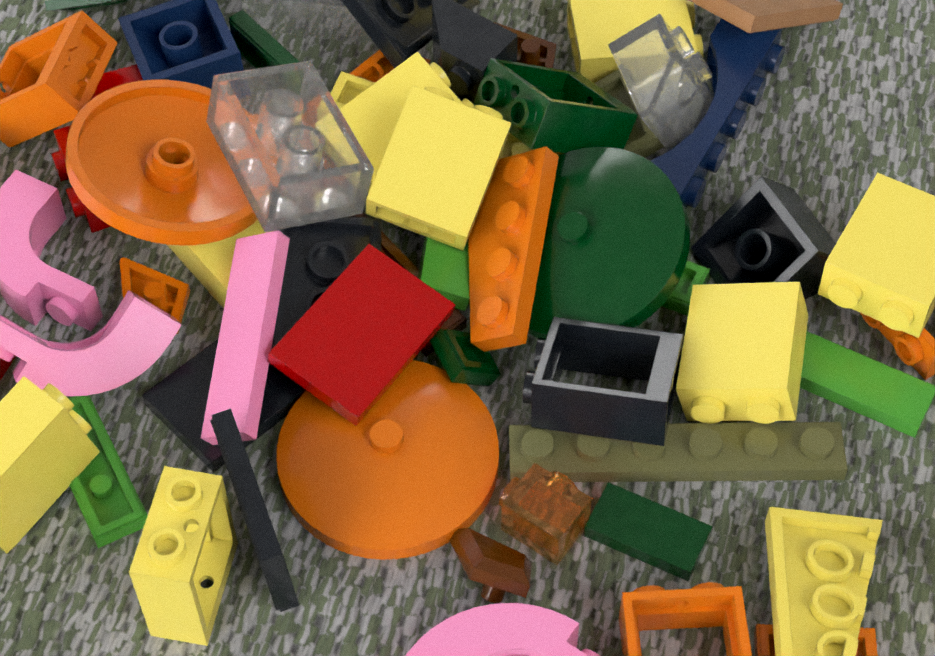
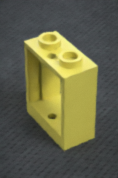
[129,466,238,646]

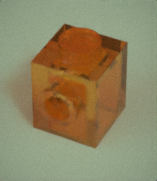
[499,463,592,565]

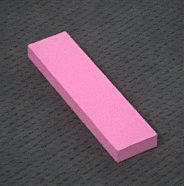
[201,230,290,445]

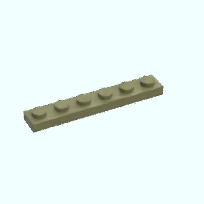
[509,422,848,483]

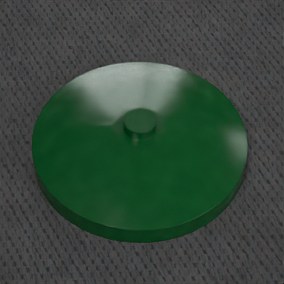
[528,147,690,338]

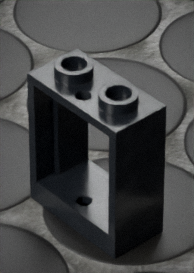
[523,317,683,446]

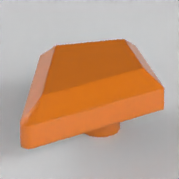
[120,257,190,334]

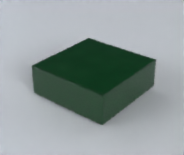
[430,329,501,387]

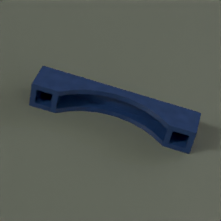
[651,18,785,208]

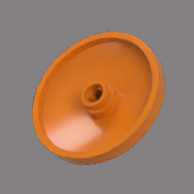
[66,80,279,246]
[276,360,499,560]

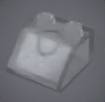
[608,14,714,151]

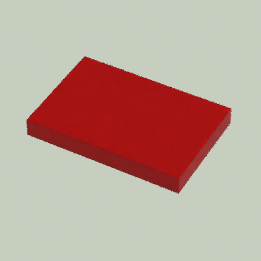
[267,244,455,426]

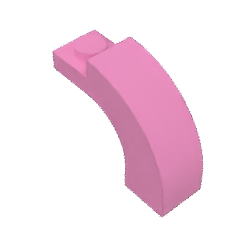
[0,170,103,331]
[0,290,181,397]
[405,603,600,656]

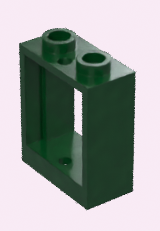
[473,58,638,153]

